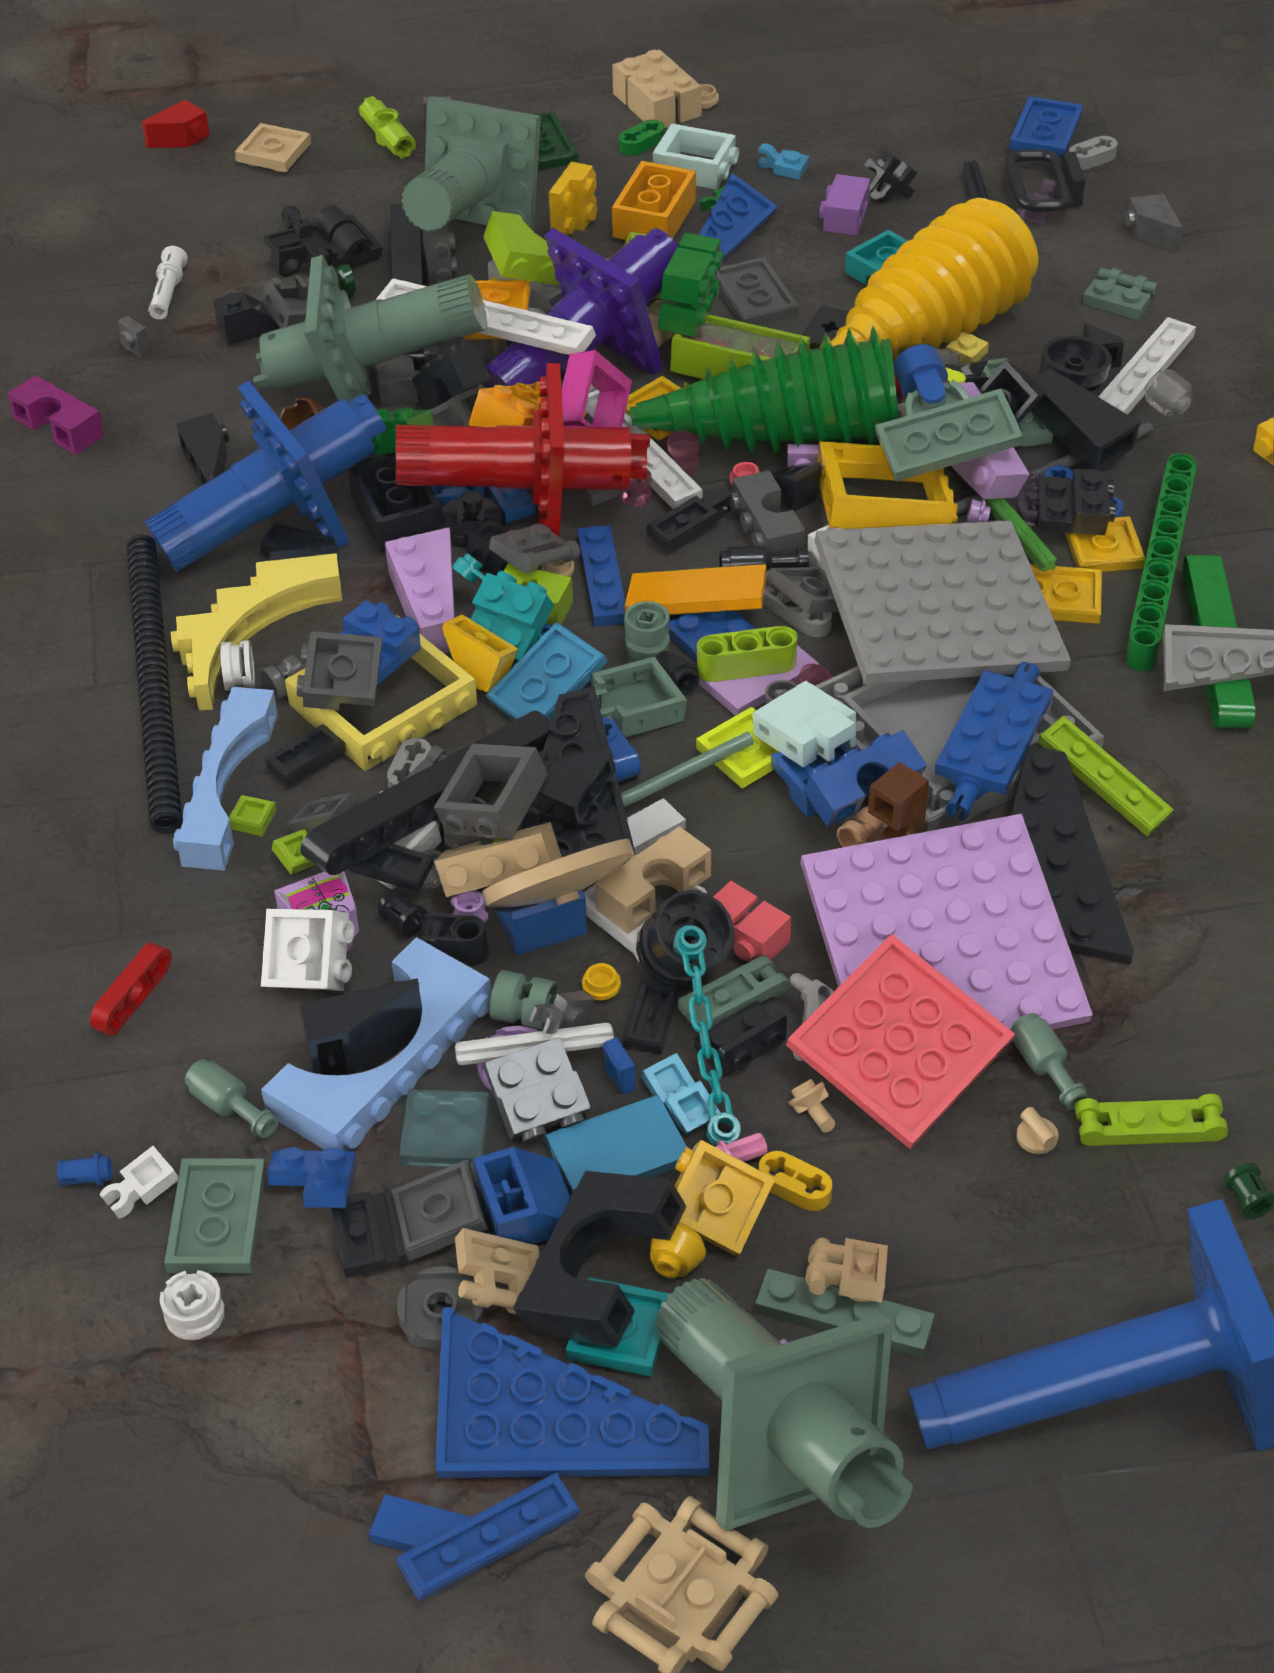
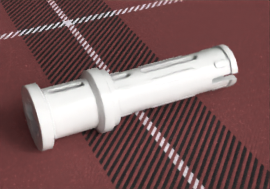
[148,246,188,320]

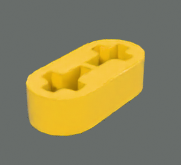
[759,1151,833,1211]

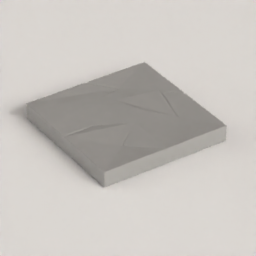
[815,666,1104,832]

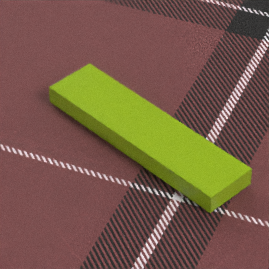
[1037,715,1174,837]

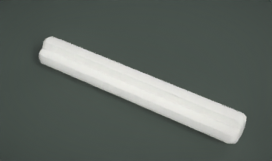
[455,1023,614,1065]

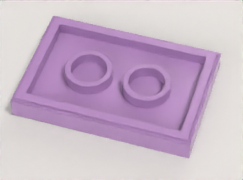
[699,645,819,716]

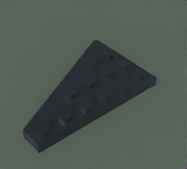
[516,686,636,883]
[1011,746,1134,965]

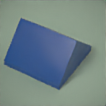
[495,890,587,956]

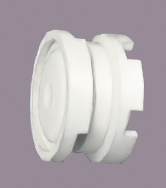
[221,640,255,691]
[160,1270,225,1340]

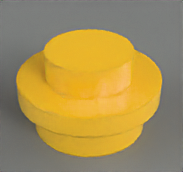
[582,963,621,1000]

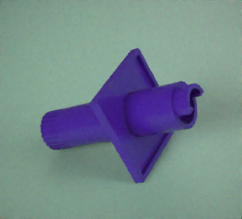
[484,228,678,388]

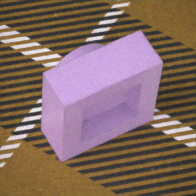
[787,444,819,466]

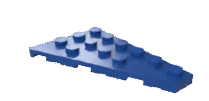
[436,1308,710,1478]

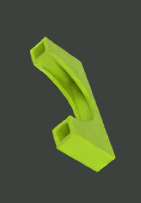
[483,211,664,300]

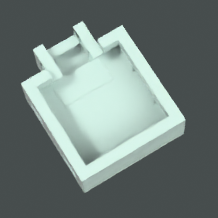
[753,681,856,768]

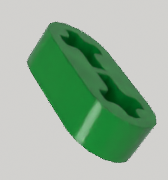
[618,120,665,156]

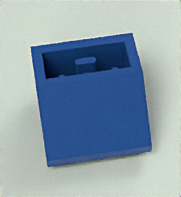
[473,1147,571,1244]

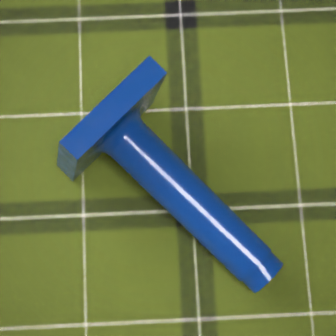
[908,1199,1274,1452]

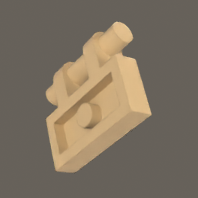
[455,1228,539,1314]
[806,1238,888,1303]

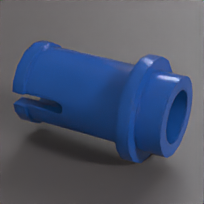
[57,1152,113,1187]

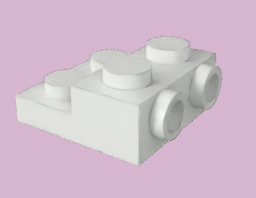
[261,909,355,991]

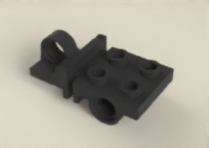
[264,205,383,277]

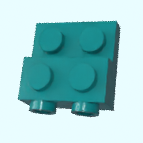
[845,230,908,285]
[471,571,554,663]

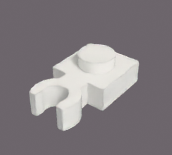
[100,1146,179,1219]

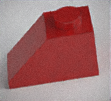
[142,100,210,148]

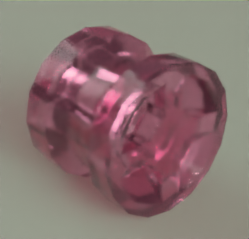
[620,469,652,506]

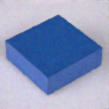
[603,1037,636,1095]

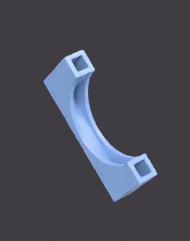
[261,937,491,1151]

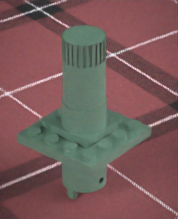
[401,96,541,231]
[253,255,488,402]
[656,1278,913,1531]

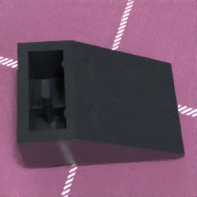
[299,978,422,1076]

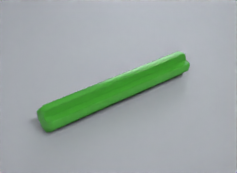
[985,498,1057,572]

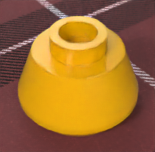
[650,1223,706,1278]

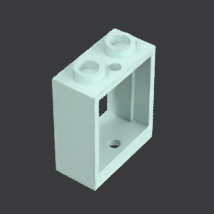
[653,124,739,190]

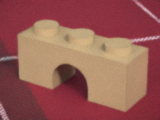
[434,822,562,897]
[595,826,711,934]

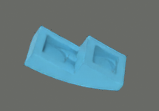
[640,1053,721,1135]

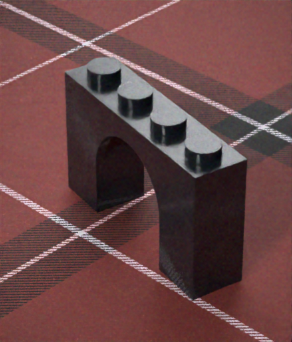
[513,1171,687,1347]

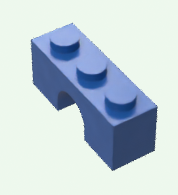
[804,730,927,827]

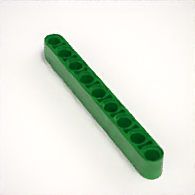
[1125,453,1197,671]

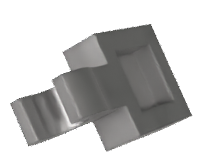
[529,990,594,1034]

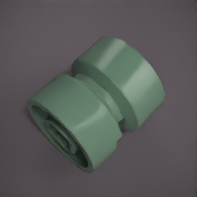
[624,601,670,662]
[489,970,558,1031]

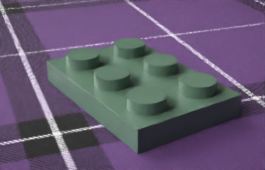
[164,1158,266,1273]

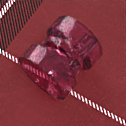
[667,431,700,476]

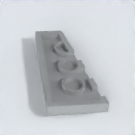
[1163,624,1274,691]

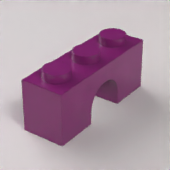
[7,375,104,455]

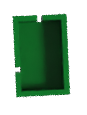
[658,232,724,337]

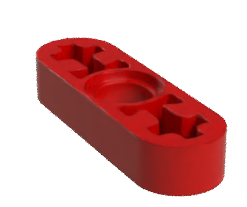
[90,942,172,1036]

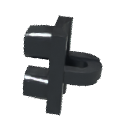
[864,150,918,202]

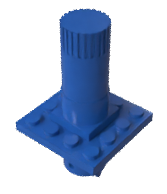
[144,380,386,572]

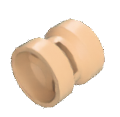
[837,806,882,847]

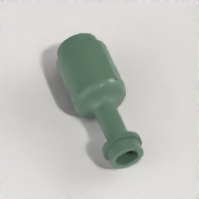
[1011,1013,1088,1110]
[185,1059,279,1138]

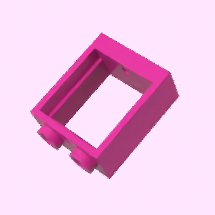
[561,350,632,427]

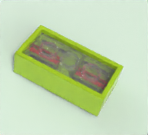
[670,314,810,379]

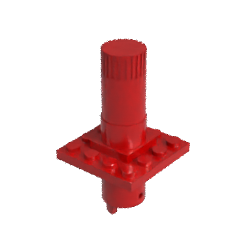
[396,363,650,537]

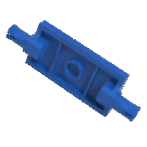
[935,661,1053,821]

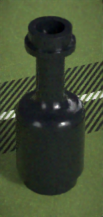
[719,546,809,571]

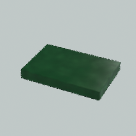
[534,111,579,171]

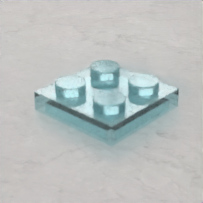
[399,1089,490,1167]

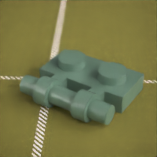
[1082,267,1159,321]

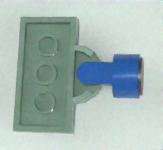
[875,344,1023,481]

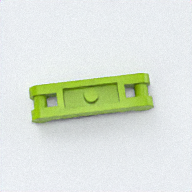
[1074,1094,1229,1146]

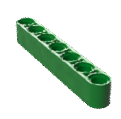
[1182,554,1255,729]

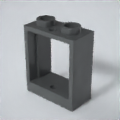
[434,743,548,839]

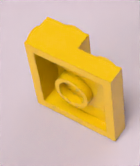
[549,161,597,236]
[675,1140,775,1256]

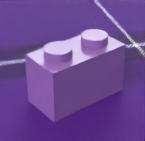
[819,174,870,235]

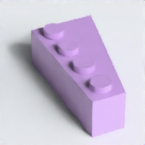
[385,527,455,654]

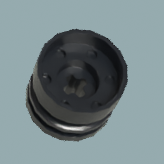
[636,890,734,988]

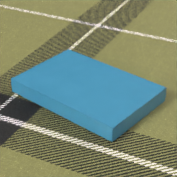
[485,622,608,721]
[545,1095,687,1194]

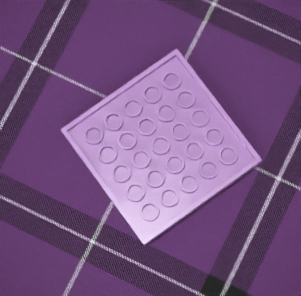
[800,814,1093,1030]

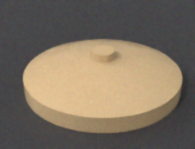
[482,839,634,907]

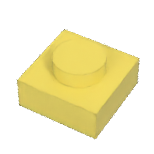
[946,332,989,363]

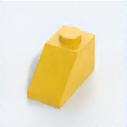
[442,614,518,692]

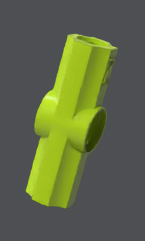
[359,96,416,159]

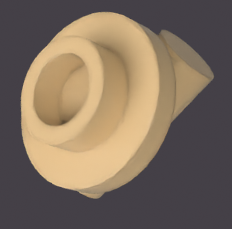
[1017,1107,1058,1154]

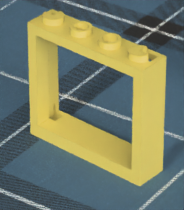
[285,615,477,772]

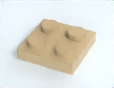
[235,123,311,172]

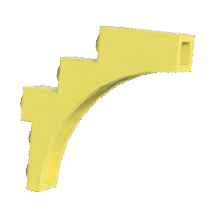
[171,553,342,711]

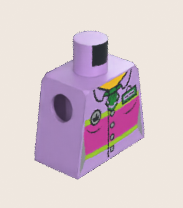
[274,871,360,952]

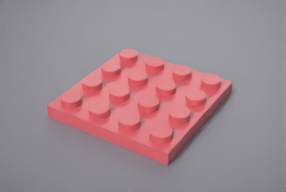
[786,934,1015,1149]

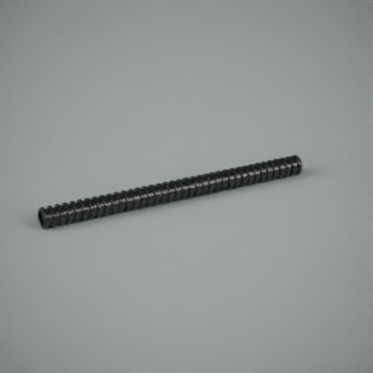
[126,534,183,834]

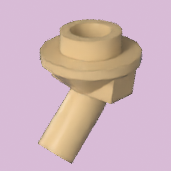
[788,1078,835,1132]

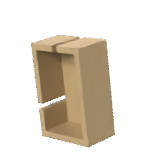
[612,49,702,128]

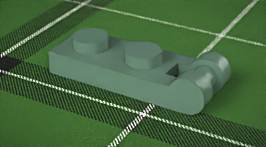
[678,956,791,1028]

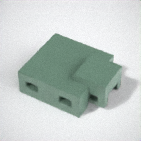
[590,656,687,737]

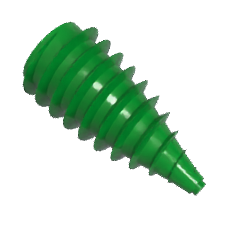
[630,326,898,456]

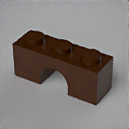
[866,762,929,843]

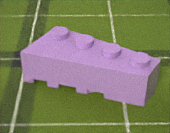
[951,382,1030,499]

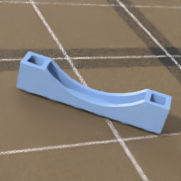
[173,687,278,871]

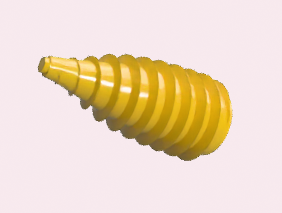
[831,198,1038,361]

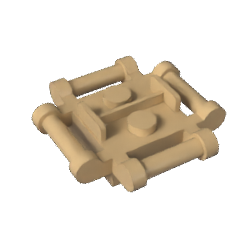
[585,1496,779,1673]

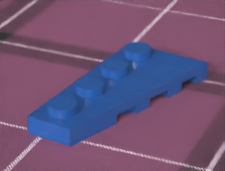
[699,173,778,261]

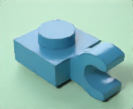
[757,143,810,180]

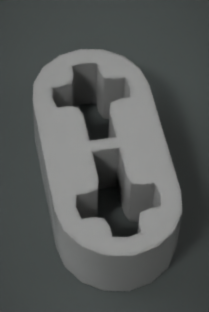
[1069,136,1118,170]
[387,738,431,788]

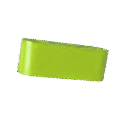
[697,626,797,682]

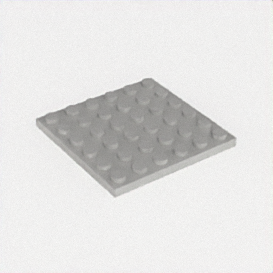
[815,521,1071,684]

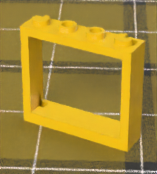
[817,441,958,529]

